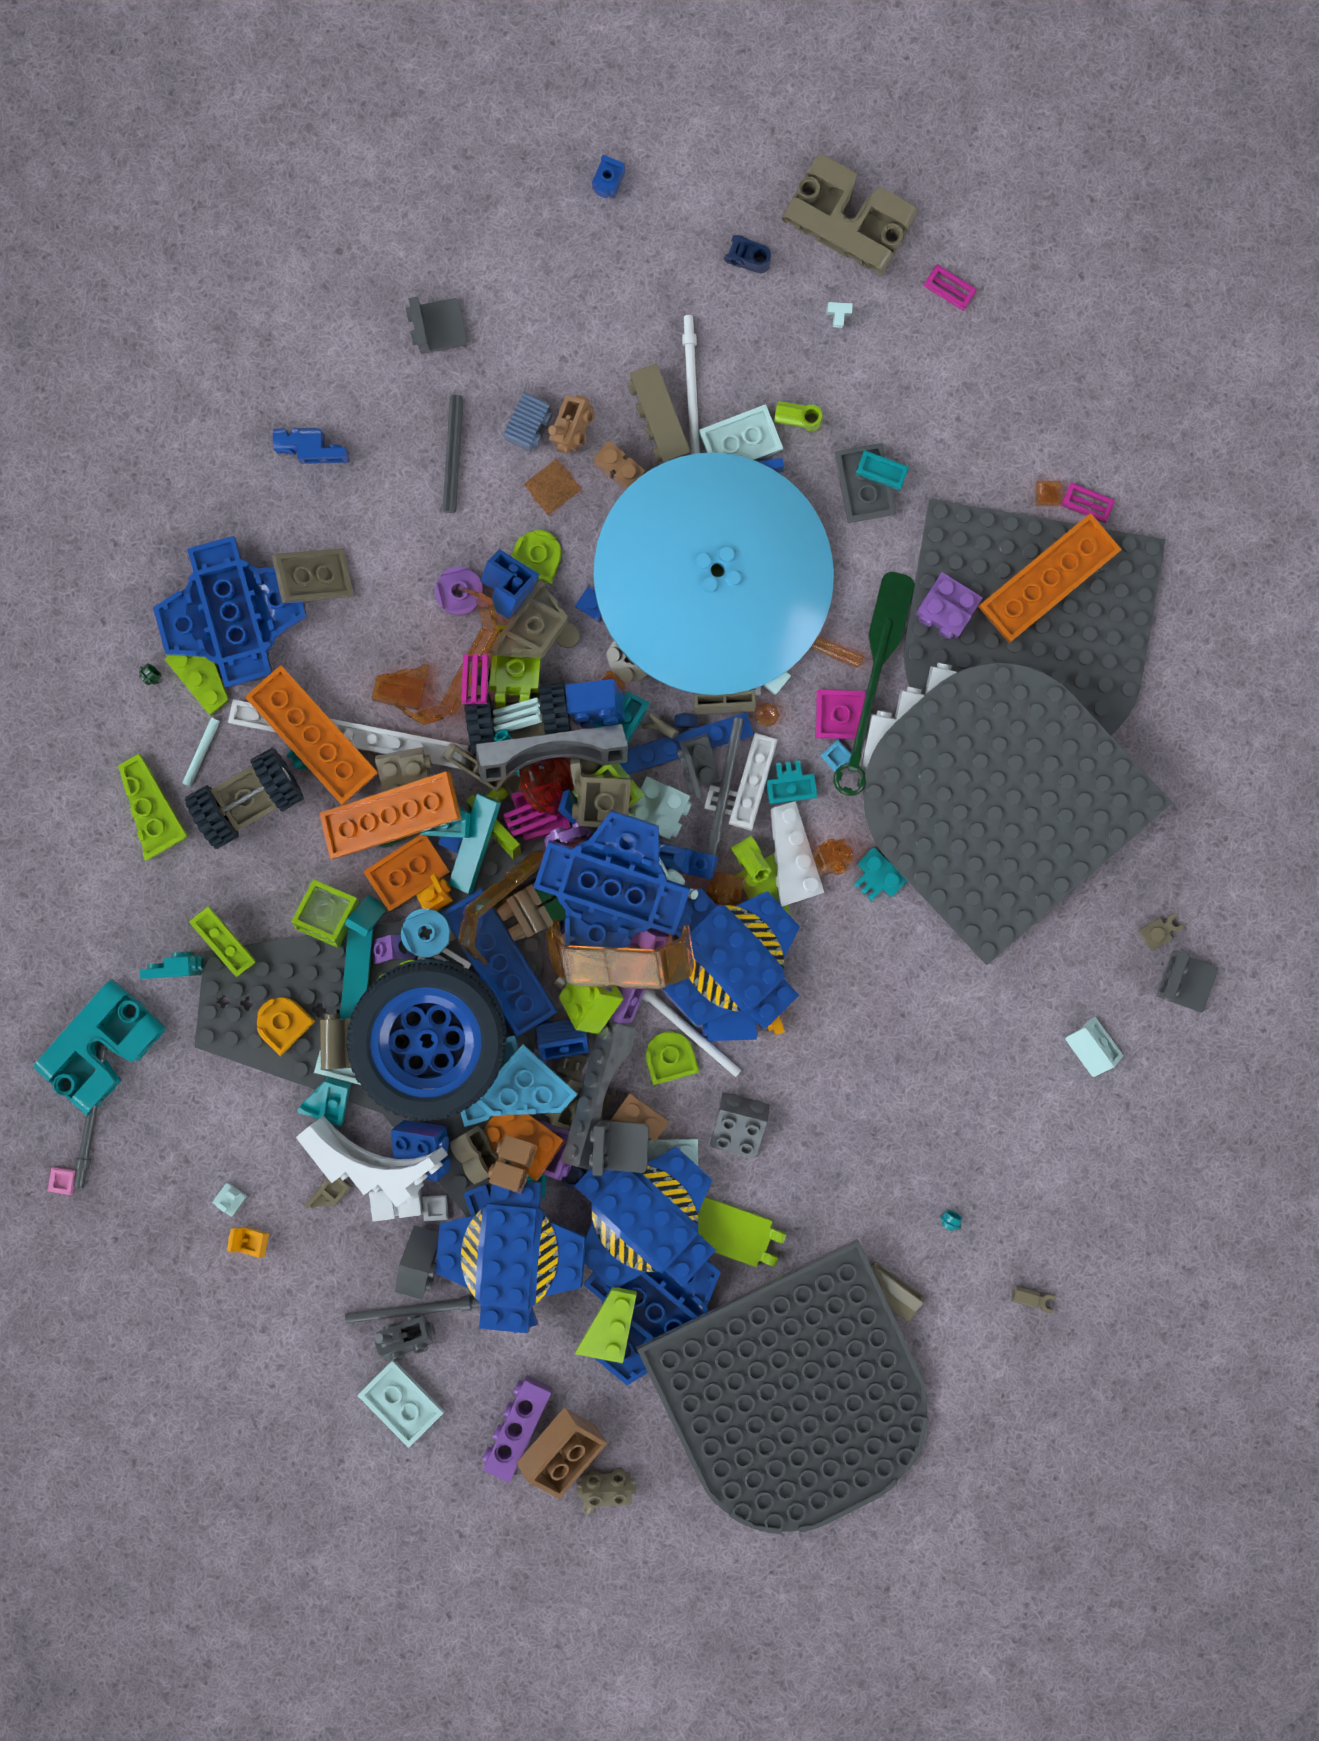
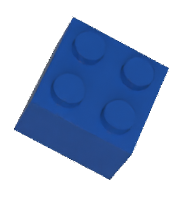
[566,679,625,728]

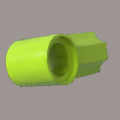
[774,401,822,431]
[730,836,772,882]

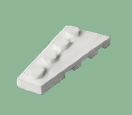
[771,801,824,906]

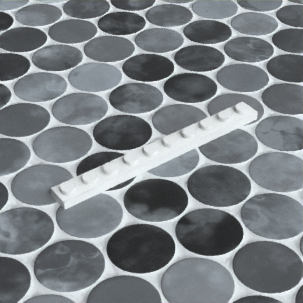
[228,699,470,770]

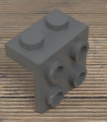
[406,296,467,354]
[710,1092,770,1158]
[589,1120,649,1176]

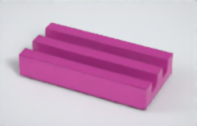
[924,264,977,311]
[1061,482,1115,523]
[461,654,489,704]
[503,797,557,837]

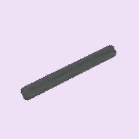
[443,395,463,513]

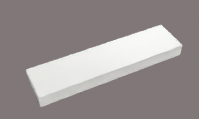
[729,733,778,831]

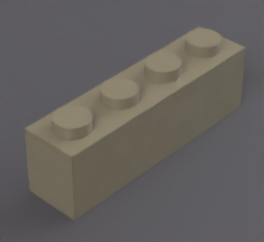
[627,363,691,464]

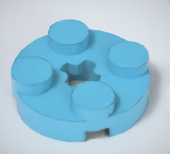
[401,909,451,958]

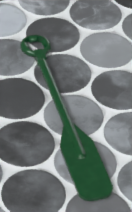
[833,572,914,796]

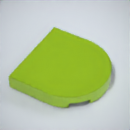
[511,530,562,585]
[646,1031,699,1086]

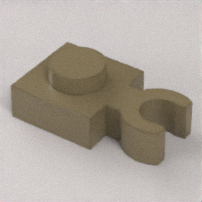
[1138,913,1185,951]

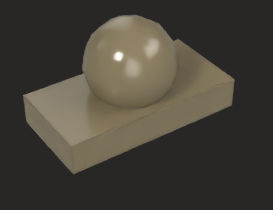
[570,758,601,785]

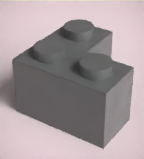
[395,1225,439,1300]

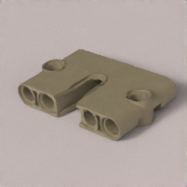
[781,154,918,276]

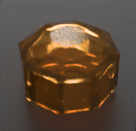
[755,703,779,728]

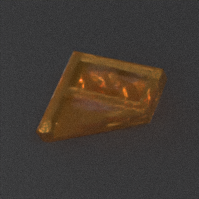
[371,664,429,711]

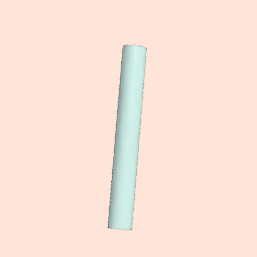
[182,717,220,787]

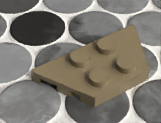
[489,579,569,658]

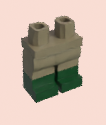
[497,883,566,941]

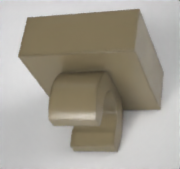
[557,1054,588,1079]

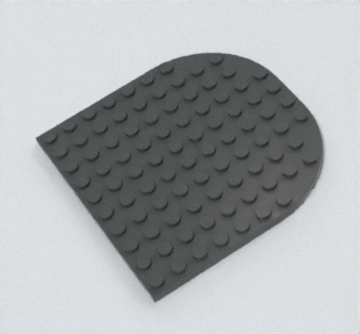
[904,499,1165,735]
[863,663,1172,965]
[637,1239,928,1534]

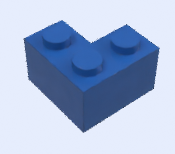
[480,549,540,620]

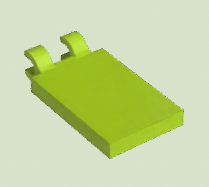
[489,625,541,709]
[697,1196,786,1267]

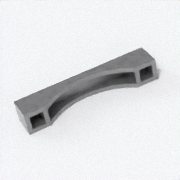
[476,724,628,783]
[561,1021,637,1171]

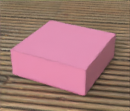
[48,1167,76,1195]

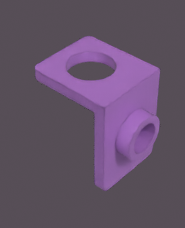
[372,935,415,964]

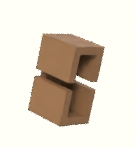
[593,440,646,490]
[488,1135,538,1194]

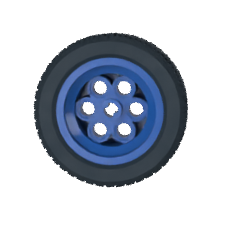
[347,959,506,1121]

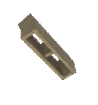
[694,691,756,716]
[442,743,505,792]
[871,1261,924,1322]

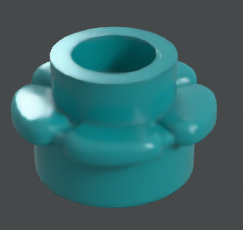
[940,1209,963,1231]

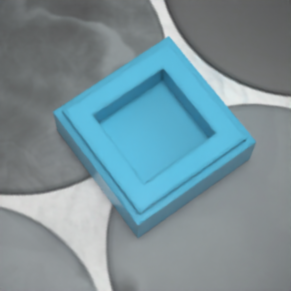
[820,739,851,772]

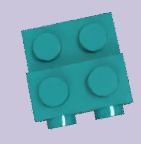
[139,952,204,979]

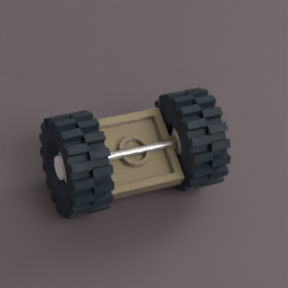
[464,683,571,757]
[184,747,304,849]

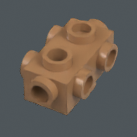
[548,395,595,454]

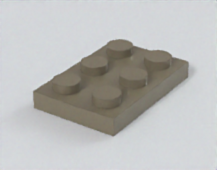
[272,549,353,604]

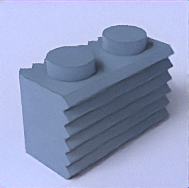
[503,392,553,452]

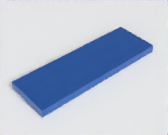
[440,888,558,1037]

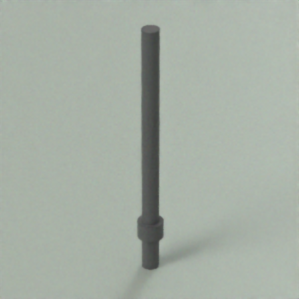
[707,717,744,856]
[74,1043,107,1188]
[345,1296,481,1324]

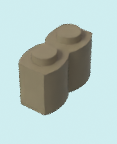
[450,1126,499,1184]

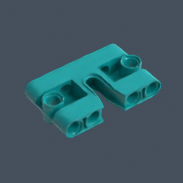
[33,979,167,1116]

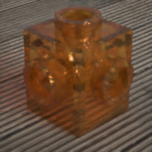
[812,838,853,876]
[707,872,745,906]

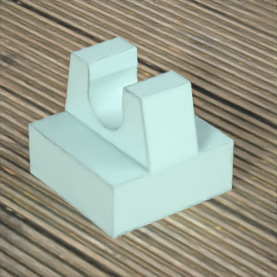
[826,302,853,328]
[212,1182,247,1217]

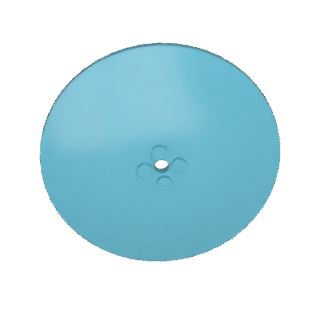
[593,453,834,695]

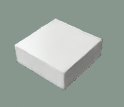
[422,1195,449,1221]

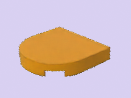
[257,997,316,1056]

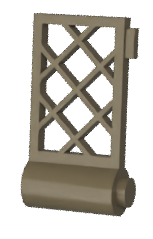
[320,1012,420,1069]

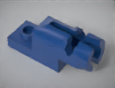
[273,427,349,464]
[659,842,719,881]

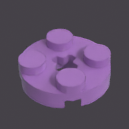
[435,567,484,616]
[544,823,593,847]

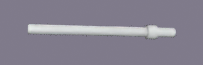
[682,315,700,455]
[642,986,741,1077]

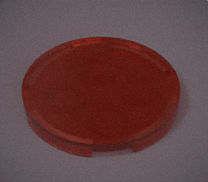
[519,757,574,816]

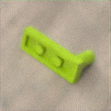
[466,786,521,860]
[189,905,256,977]

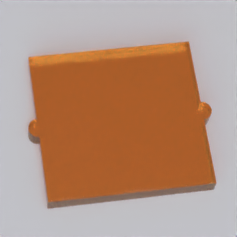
[524,459,581,515]

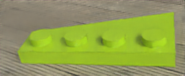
[118,754,189,861]

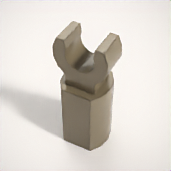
[1011,1286,1056,1313]

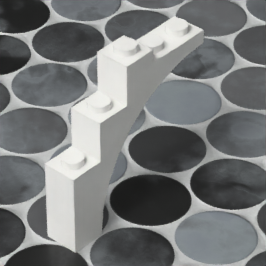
[860,663,956,773]
[296,1116,448,1208]

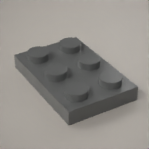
[835,443,896,523]

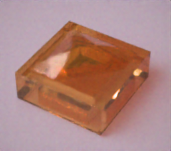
[1035,481,1061,507]

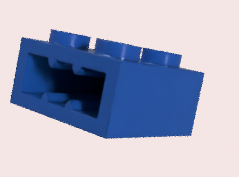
[702,1011,757,1041]
[391,1120,451,1182]

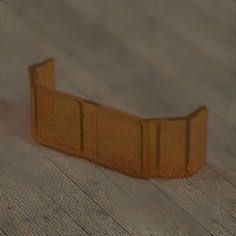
[395,586,499,725]
[458,850,545,965]
[546,920,694,989]

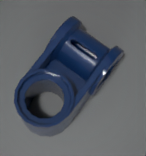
[724,235,771,274]

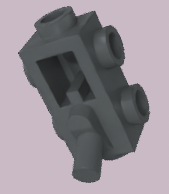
[375,1315,436,1362]

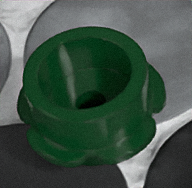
[139,663,162,685]

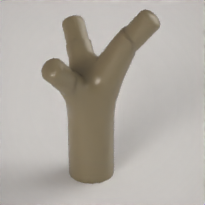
[642,713,678,739]

